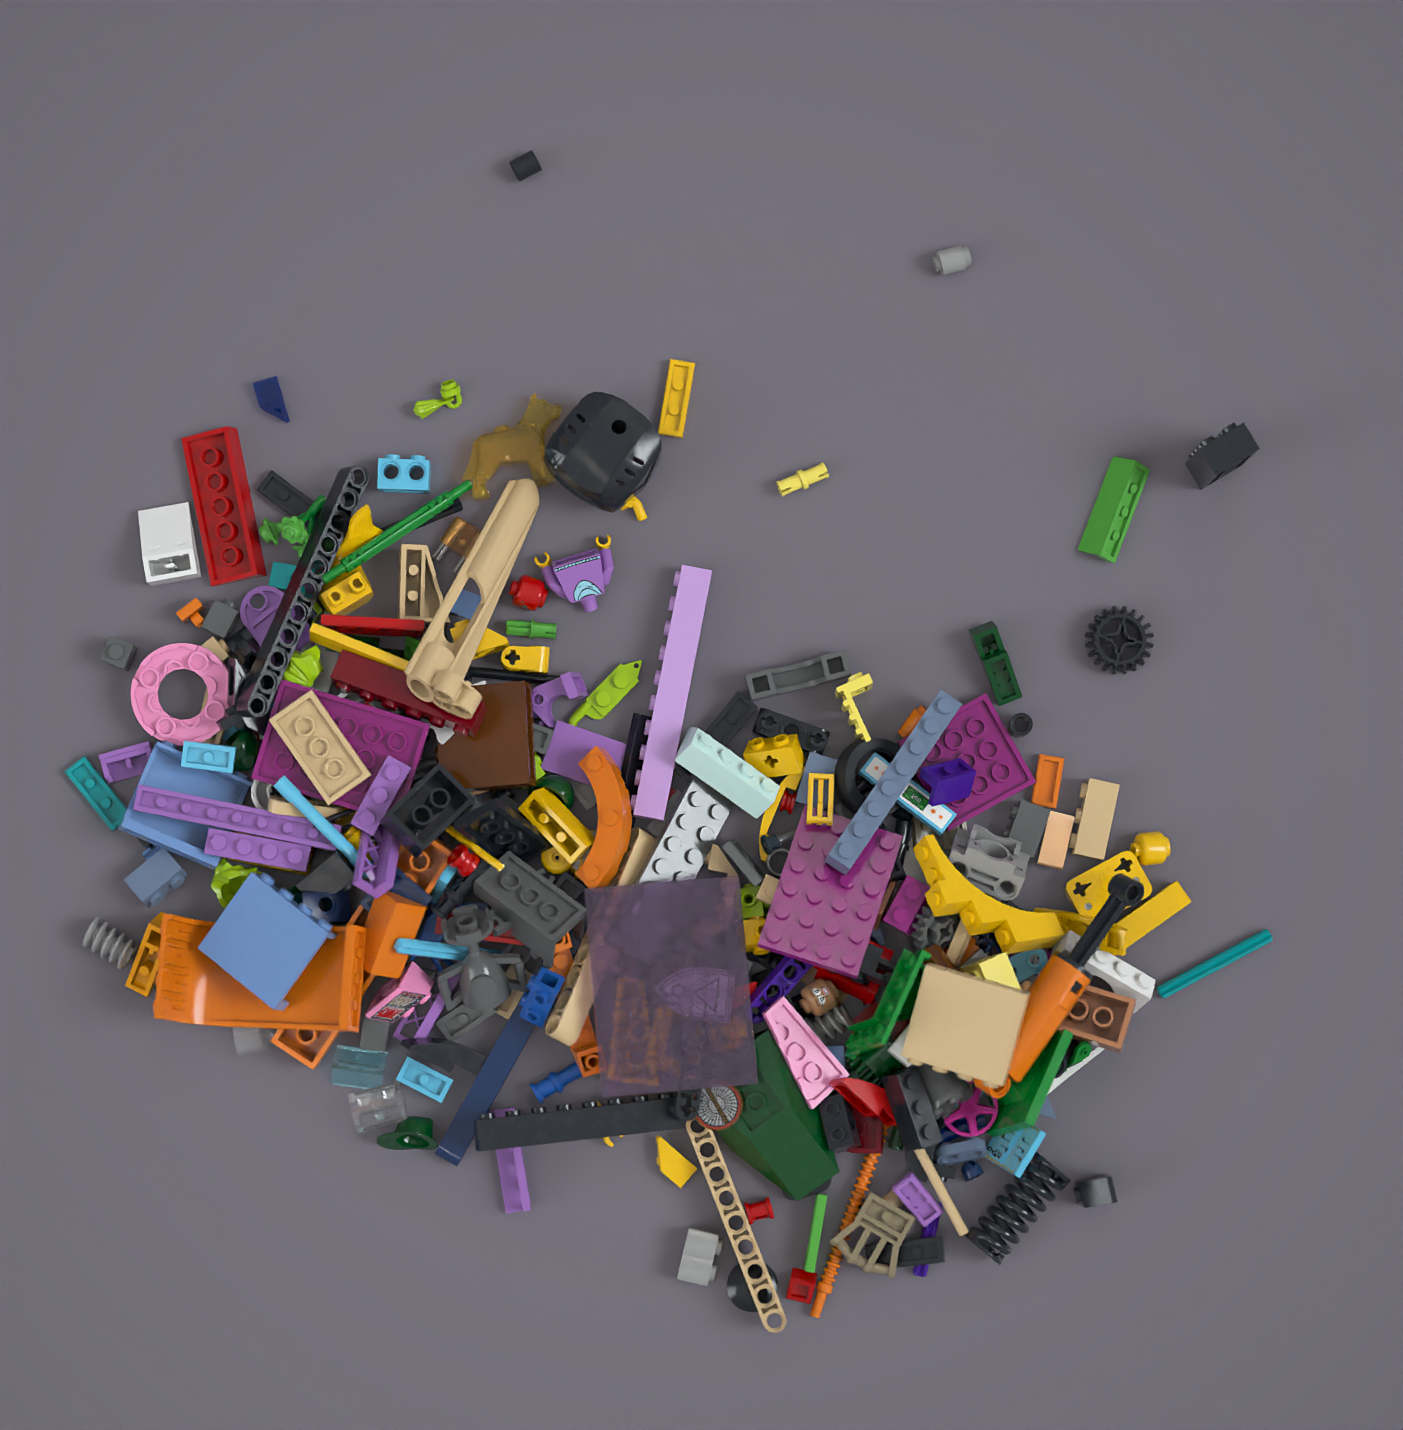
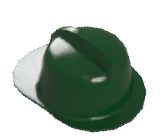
[377,1116,438,1150]

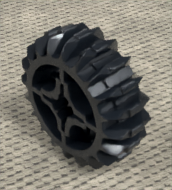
[1085,606,1154,675]

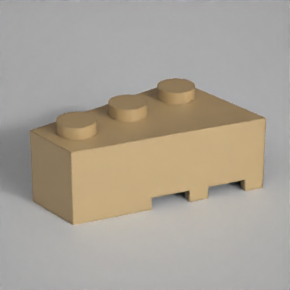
[397,544,451,626]

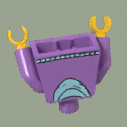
[534,535,614,612]

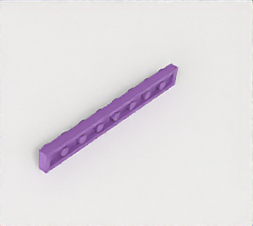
[133,785,342,852]

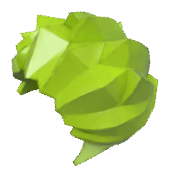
[272,645,324,691]
[211,858,262,909]

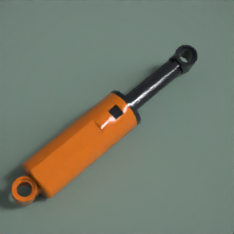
[974,873,1144,1098]

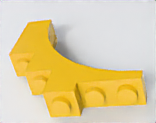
[913,835,1065,954]

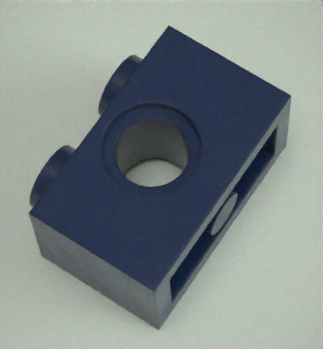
[293,890,351,924]

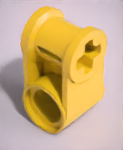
[500,646,550,674]

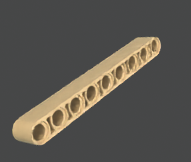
[545,827,657,1046]
[686,1118,786,1333]

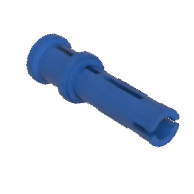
[529,1062,582,1104]

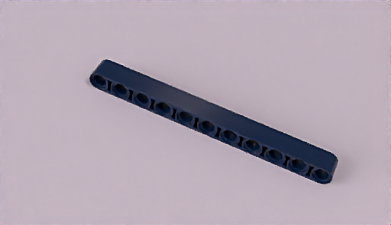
[435,916,591,1167]

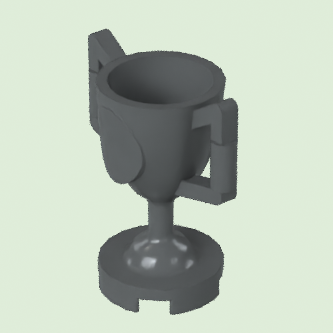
[437,904,529,1010]

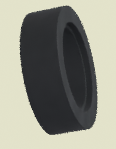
[834,738,913,814]

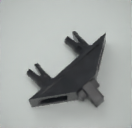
[216,658,270,736]

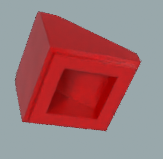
[785,1267,817,1304]

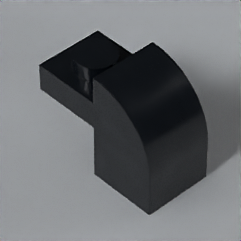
[905,1144,956,1183]

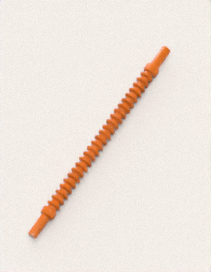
[809,1124,891,1318]

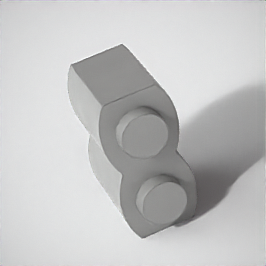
[677,1227,723,1286]

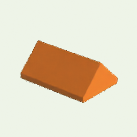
[364,891,427,979]

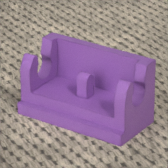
[99,741,153,783]

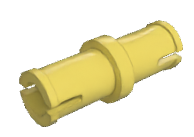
[776,462,829,497]

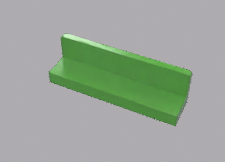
[1078,456,1150,564]

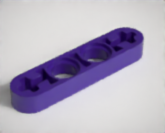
[742,956,812,1023]

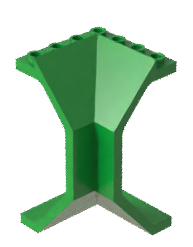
[844,949,1073,1137]

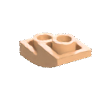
[1037,811,1075,870]

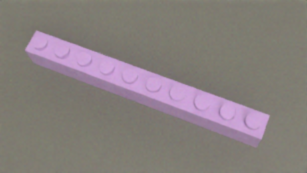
[630,565,712,823]

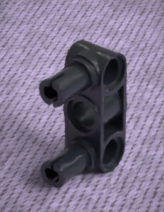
[752,708,830,755]

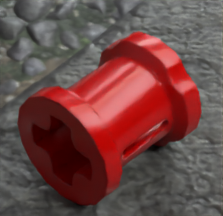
[744,1197,774,1225]

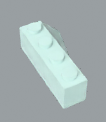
[674,726,780,819]

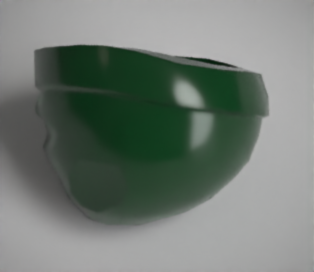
[224,727,259,771]
[528,774,574,810]

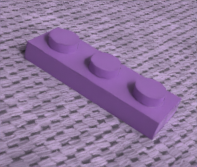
[351,755,412,836]

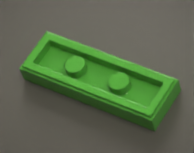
[804,1193,827,1273]

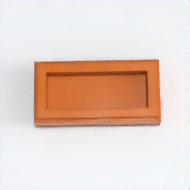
[1030,754,1065,809]

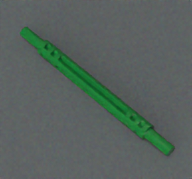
[321,479,473,585]

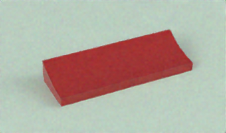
[181,426,267,587]

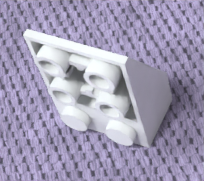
[138,502,201,586]

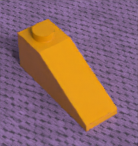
[125,912,165,997]

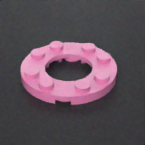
[131,643,229,746]

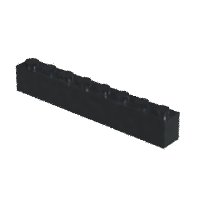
[473,1093,684,1152]

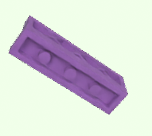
[352,824,400,899]
[393,958,460,1041]
[490,1107,532,1214]

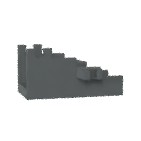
[473,851,587,970]

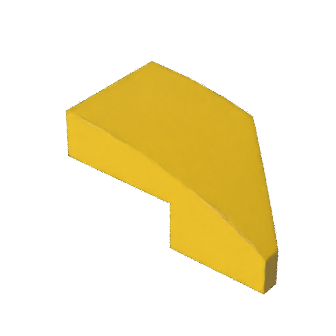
[656,1135,697,1188]

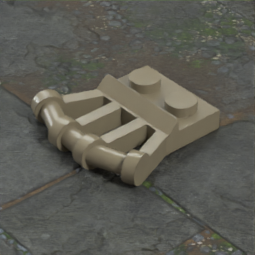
[829,1192,916,1279]

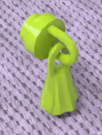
[413,379,462,419]

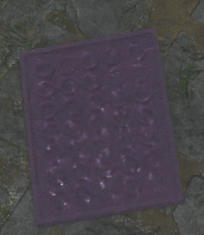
[584,876,758,1098]

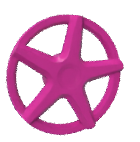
[944,1079,998,1137]

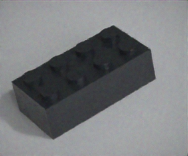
[1185,422,1260,490]

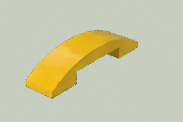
[759,766,805,862]
[1034,908,1128,956]

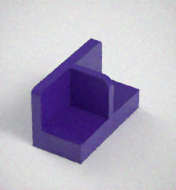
[919,758,976,807]

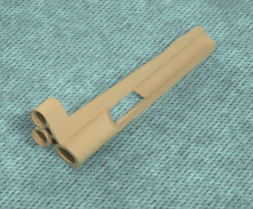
[404,479,540,719]

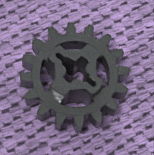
[911,906,961,951]

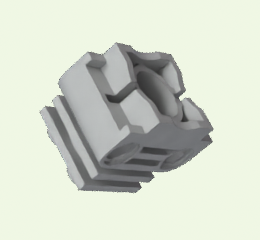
[948,824,1030,902]

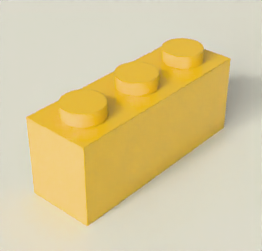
[518,787,595,864]

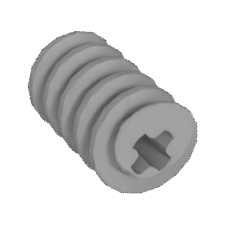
[83,917,140,970]
[804,1002,854,1044]

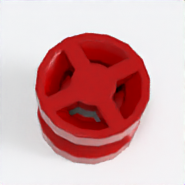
[447,844,480,877]

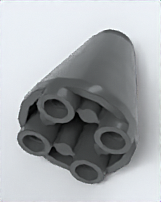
[908,1063,974,1119]

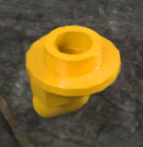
[620,496,647,521]

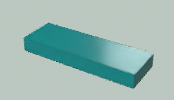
[64,756,127,831]

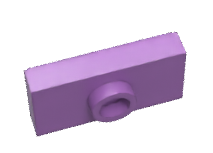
[891,1171,944,1227]

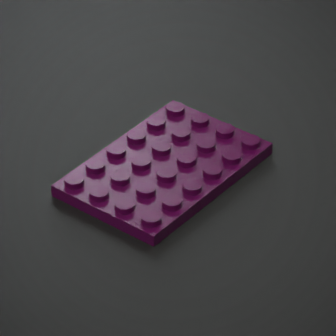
[251,679,431,811]
[757,805,903,979]

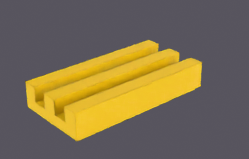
[806,773,834,826]

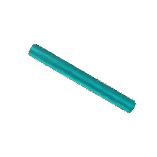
[1156,929,1273,998]

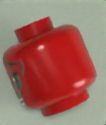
[508,575,548,612]

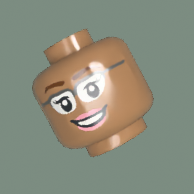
[799,978,839,1017]

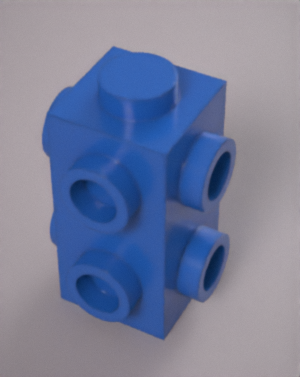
[519,966,565,1028]

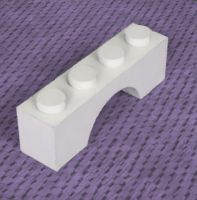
[1050,930,1156,1013]

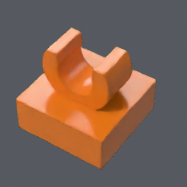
[176,598,205,629]

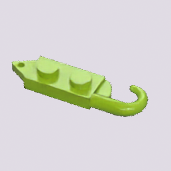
[568,660,642,726]

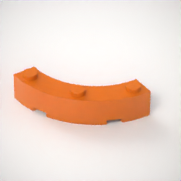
[575,746,632,893]

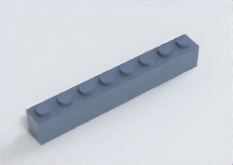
[824,690,962,876]

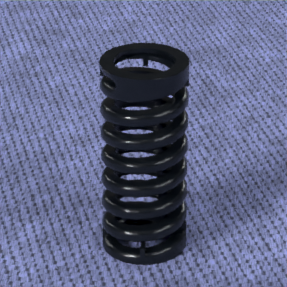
[965,1152,1070,1265]

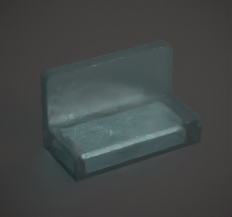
[331,1044,388,1091]

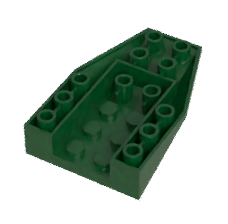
[685,1029,840,1201]

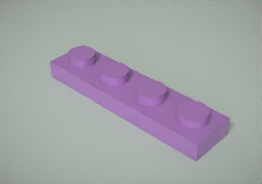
[204,828,312,872]

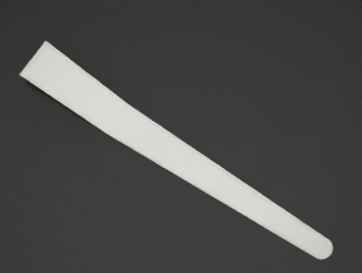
[1047,1047,1104,1095]

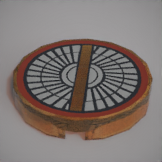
[691,1078,743,1131]

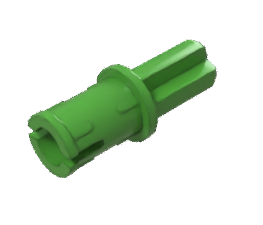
[506,619,557,640]

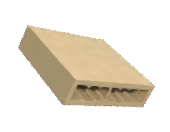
[901,963,1031,1088]

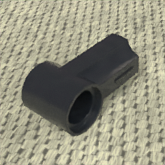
[225,626,260,669]

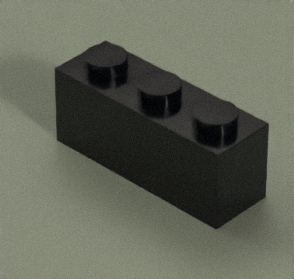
[881,1066,943,1151]

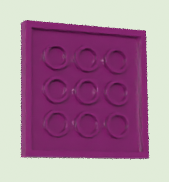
[897,693,1036,832]

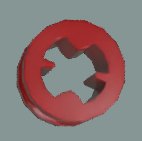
[779,789,797,815]

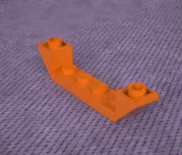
[550,932,608,1078]

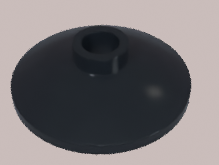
[727,1264,778,1312]

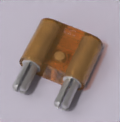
[432,516,481,574]

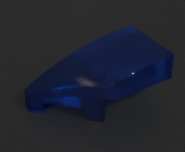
[252,376,290,423]

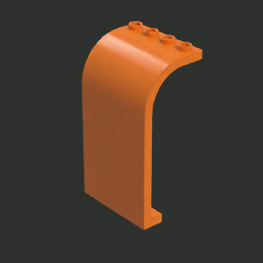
[153,914,367,1032]

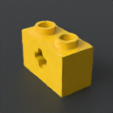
[743,734,805,778]

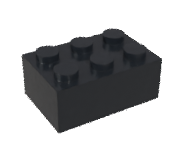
[380,763,476,858]

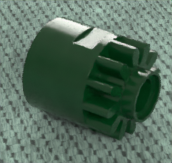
[844,1039,903,1087]

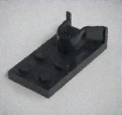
[453,798,554,862]

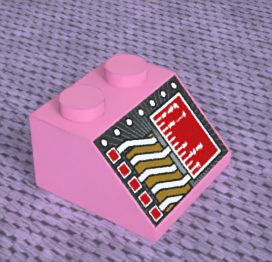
[365,961,434,1023]

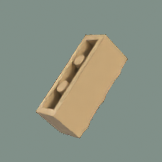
[1068,778,1120,861]

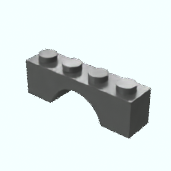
[745,650,851,702]

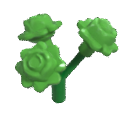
[259,495,326,558]

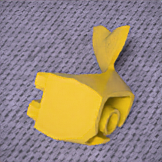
[318,504,383,616]

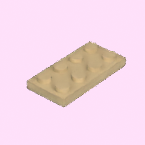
[269,690,372,805]

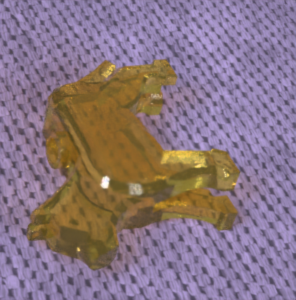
[462,393,561,501]

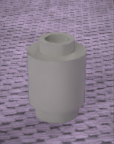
[933,245,972,276]

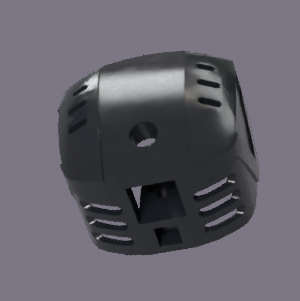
[543,392,662,513]

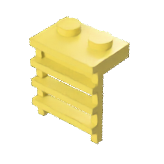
[835,672,873,742]

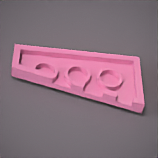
[762,996,850,1109]

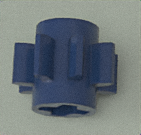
[975,932,1001,955]

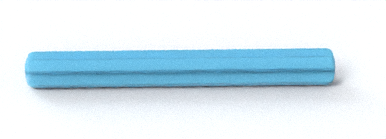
[394,938,503,966]

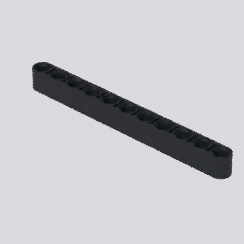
[236,465,369,718]

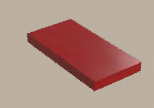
[319,614,425,638]

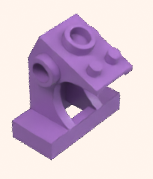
[532,672,589,727]

